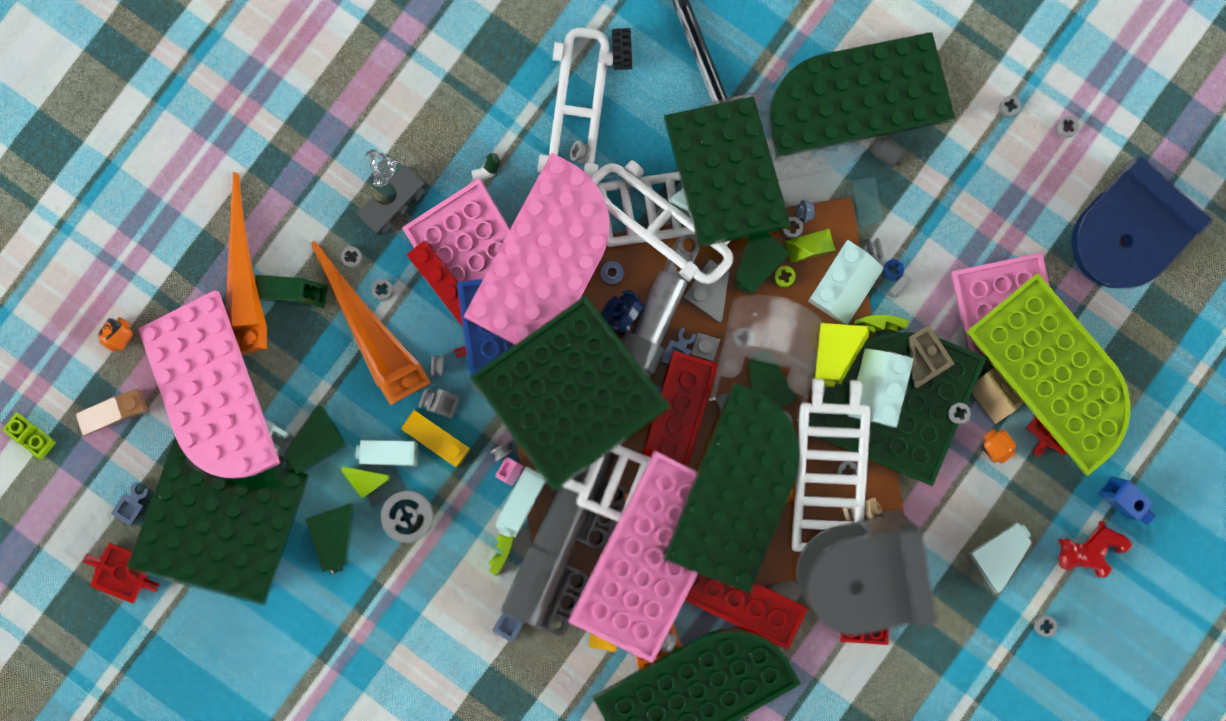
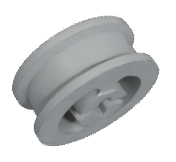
[381,490,433,543]

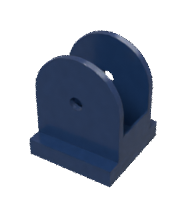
[1071,156,1213,288]

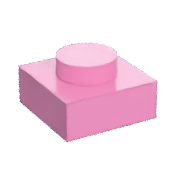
[495,457,524,486]

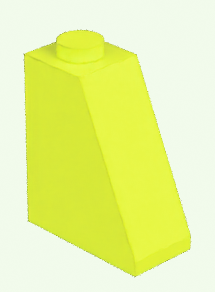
[815,323,869,387]

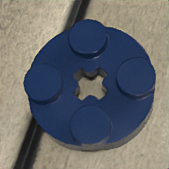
[601,290,644,334]

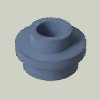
[796,200,815,223]
[601,261,624,284]

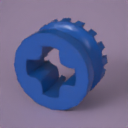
[882,259,904,281]

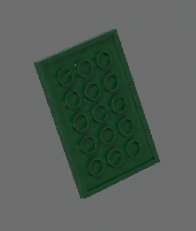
[663,96,791,247]

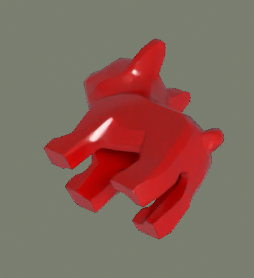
[1057,521,1133,578]

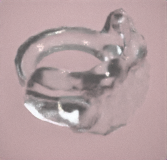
[365,149,397,186]

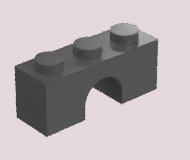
[356,164,426,236]

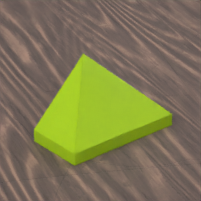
[784,229,835,263]
[341,466,390,499]

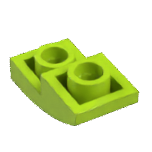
[854,315,909,334]
[2,412,56,460]
[488,533,514,576]

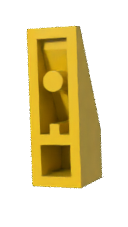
[401,410,471,468]

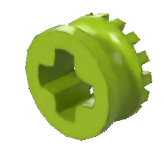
[774,266,796,288]

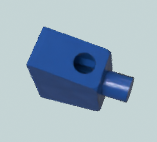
[1098,476,1155,525]

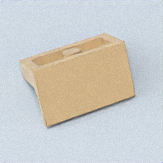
[972,367,1024,424]

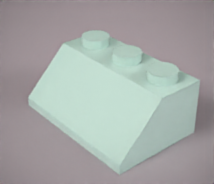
[808,240,884,325]
[848,348,914,428]

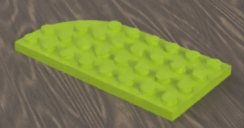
[965,273,1131,476]

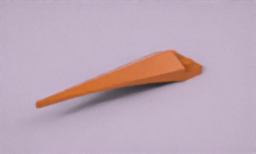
[225,171,267,356]
[311,241,431,405]

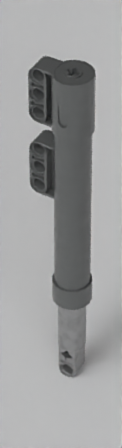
[500,234,700,636]

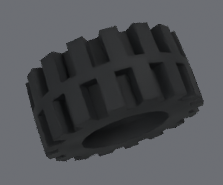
[612,28,633,70]

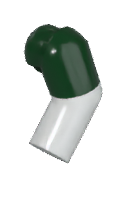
[471,153,500,181]

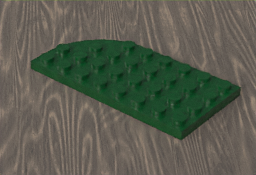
[769,32,955,158]
[662,382,800,593]
[592,629,801,721]

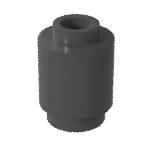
[870,136,906,168]

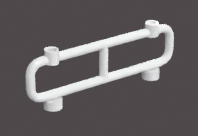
[537,28,613,178]
[591,160,733,284]

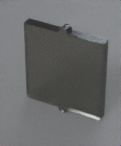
[358,465,407,507]

